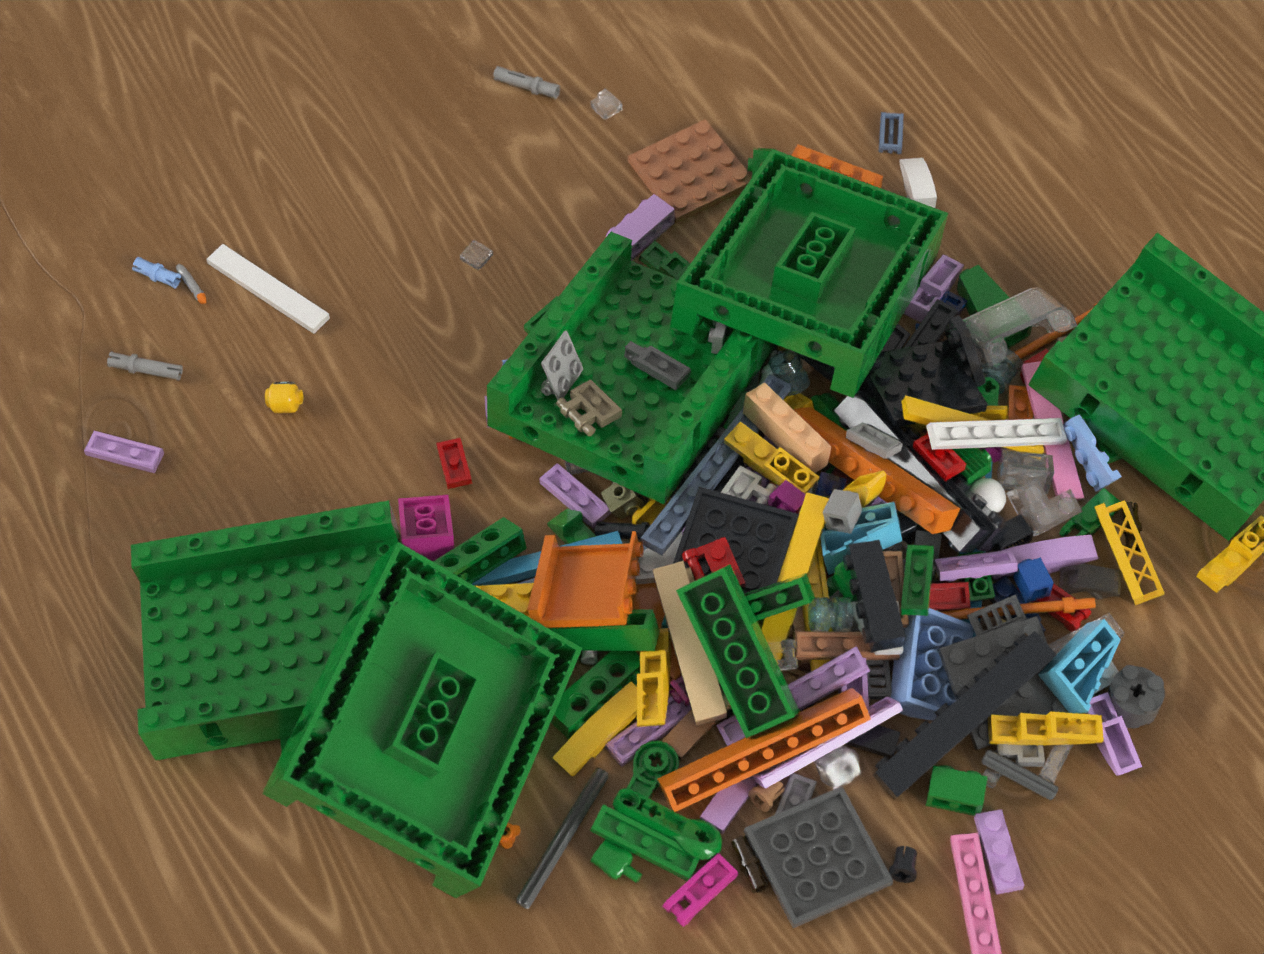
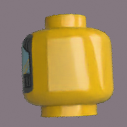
[265,381,303,413]

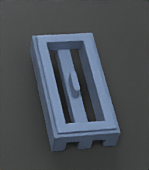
[878,112,904,154]

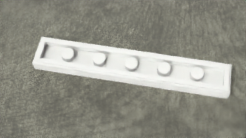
[207,244,330,334]
[926,418,1067,450]

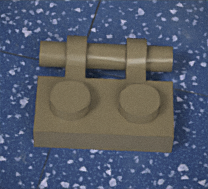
[556,379,622,436]

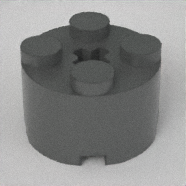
[1108,665,1165,729]

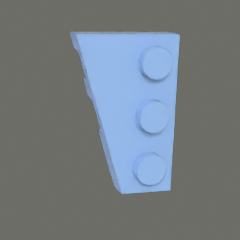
[1063,415,1122,492]

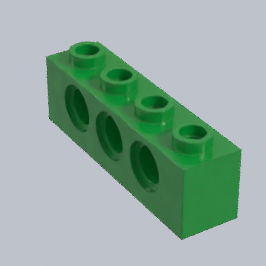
[433,517,527,584]
[551,651,640,739]

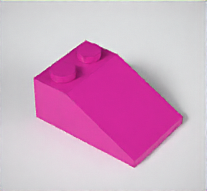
[398,495,454,562]

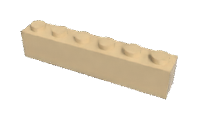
[653,561,731,726]

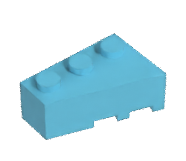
[821,502,902,576]
[1038,619,1121,714]

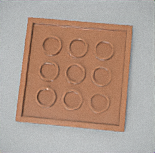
[628,119,752,224]

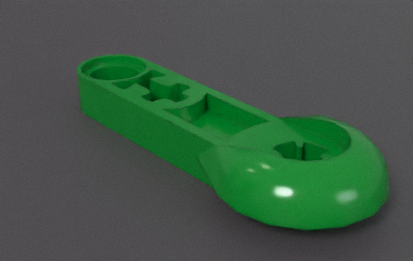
[614,741,679,811]
[613,788,723,859]

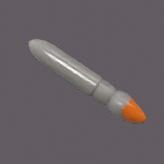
[176,264,207,304]

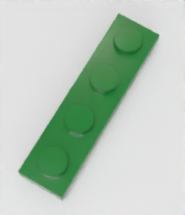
[590,804,700,881]

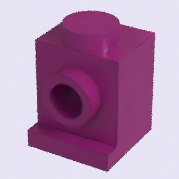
[768,480,806,515]

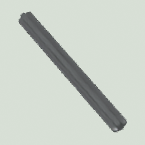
[516,768,608,909]

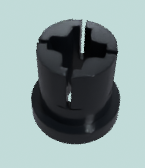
[889,846,917,883]

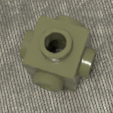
[601,482,646,520]

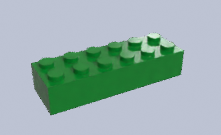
[676,564,800,738]

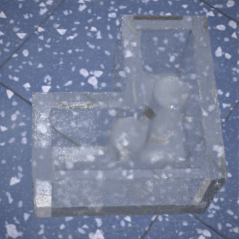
[1006,478,1083,537]

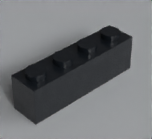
[843,540,906,652]

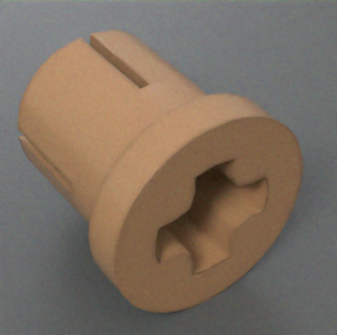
[748,781,785,812]

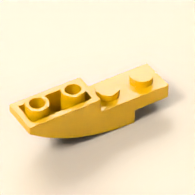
[724,421,820,494]
[1196,515,1264,593]

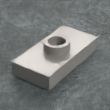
[846,422,902,459]

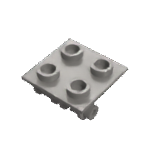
[541,330,584,400]

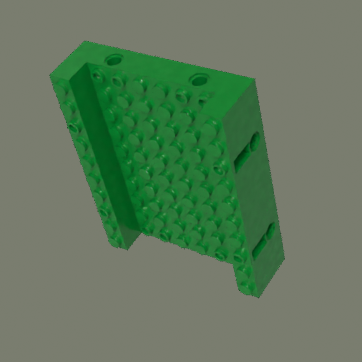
[670,149,948,398]
[487,232,776,505]
[1028,232,1264,541]
[131,500,401,760]
[262,542,582,898]

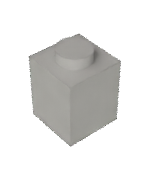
[822,489,862,534]

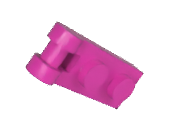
[663,853,738,927]

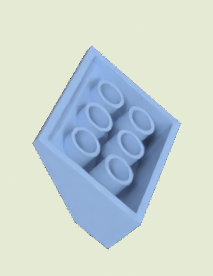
[891,608,974,721]

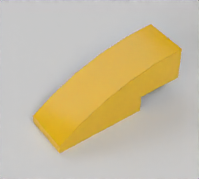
[842,470,886,508]

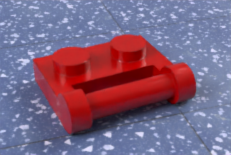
[682,537,746,588]

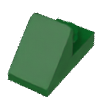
[547,509,596,544]

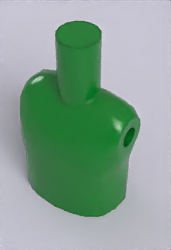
[590,839,643,883]

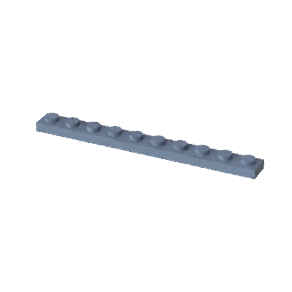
[640,374,791,556]

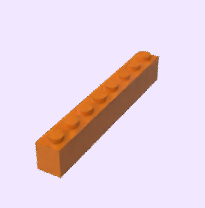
[793,407,960,534]
[657,688,871,812]

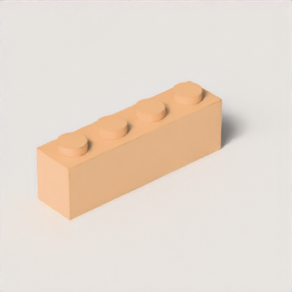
[743,383,831,473]

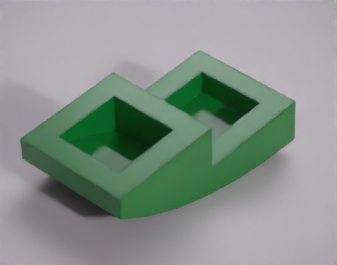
[639,241,690,280]

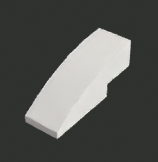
[900,158,937,208]

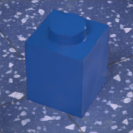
[1013,557,1054,603]

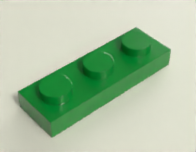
[901,545,934,616]

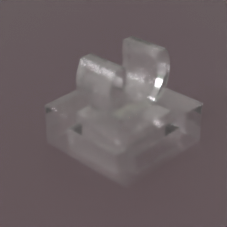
[591,88,622,120]

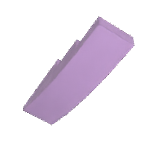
[992,535,1098,580]

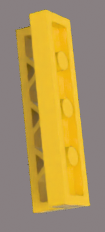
[1095,500,1165,605]

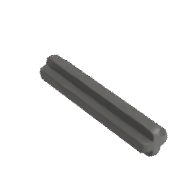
[982,750,1058,800]

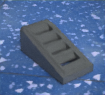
[967,595,1026,636]
[866,660,892,699]

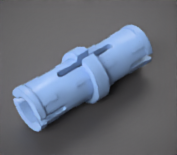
[132,257,181,288]

